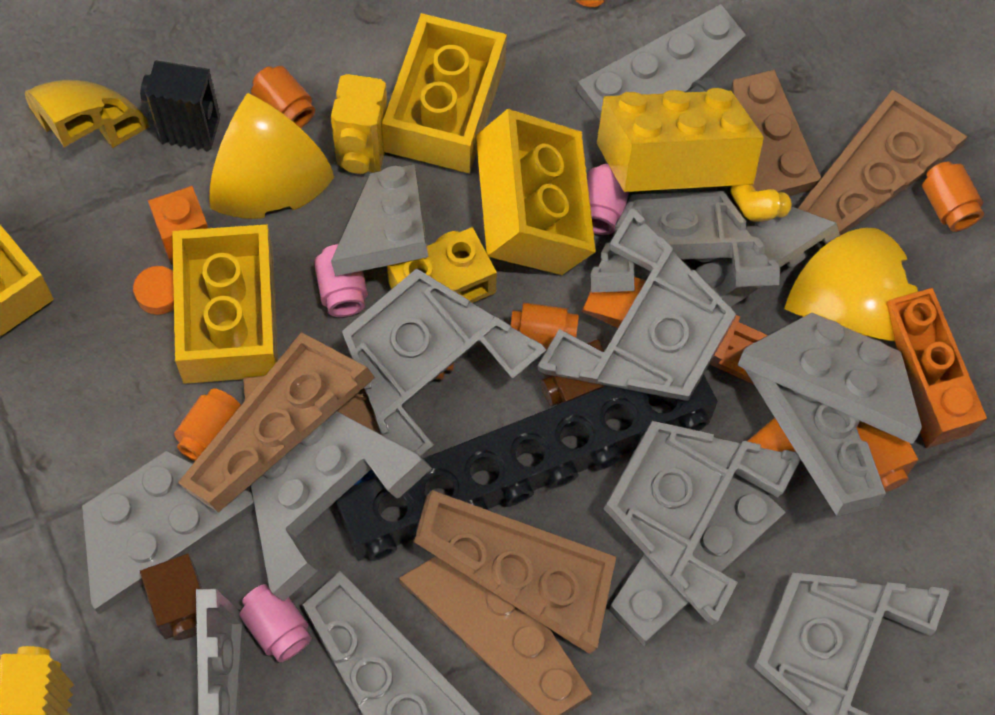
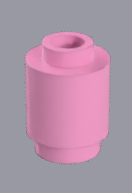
[587,164,629,235]
[314,244,368,317]
[239,584,312,662]

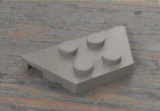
[738,313,922,444]
[82,451,255,614]

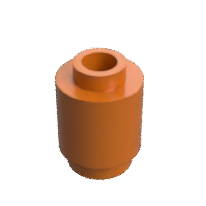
[251,66,315,128]
[922,161,984,232]
[510,302,579,351]
[174,388,241,461]

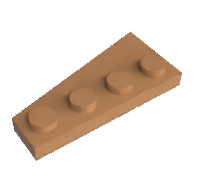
[797,90,968,235]
[178,332,375,512]
[414,490,616,654]
[399,556,592,715]

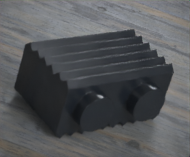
[140,60,221,152]

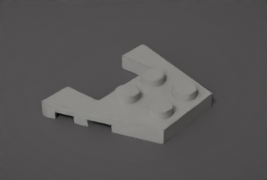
[591,191,780,293]
[538,208,736,401]
[342,268,546,457]
[251,411,432,601]
[603,421,800,625]
[754,573,950,715]

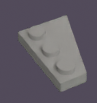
[331,164,429,276]
[695,206,840,307]
[196,589,245,715]

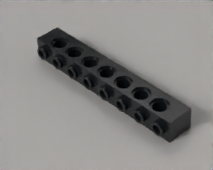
[335,374,718,561]

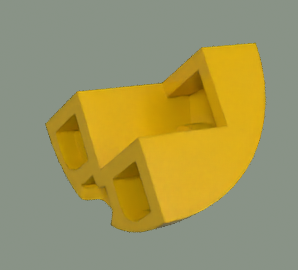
[25,80,151,148]
[209,93,334,219]
[784,227,918,341]

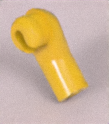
[730,184,792,222]

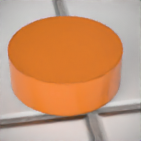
[133,266,174,315]

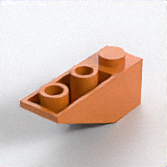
[887,288,987,449]

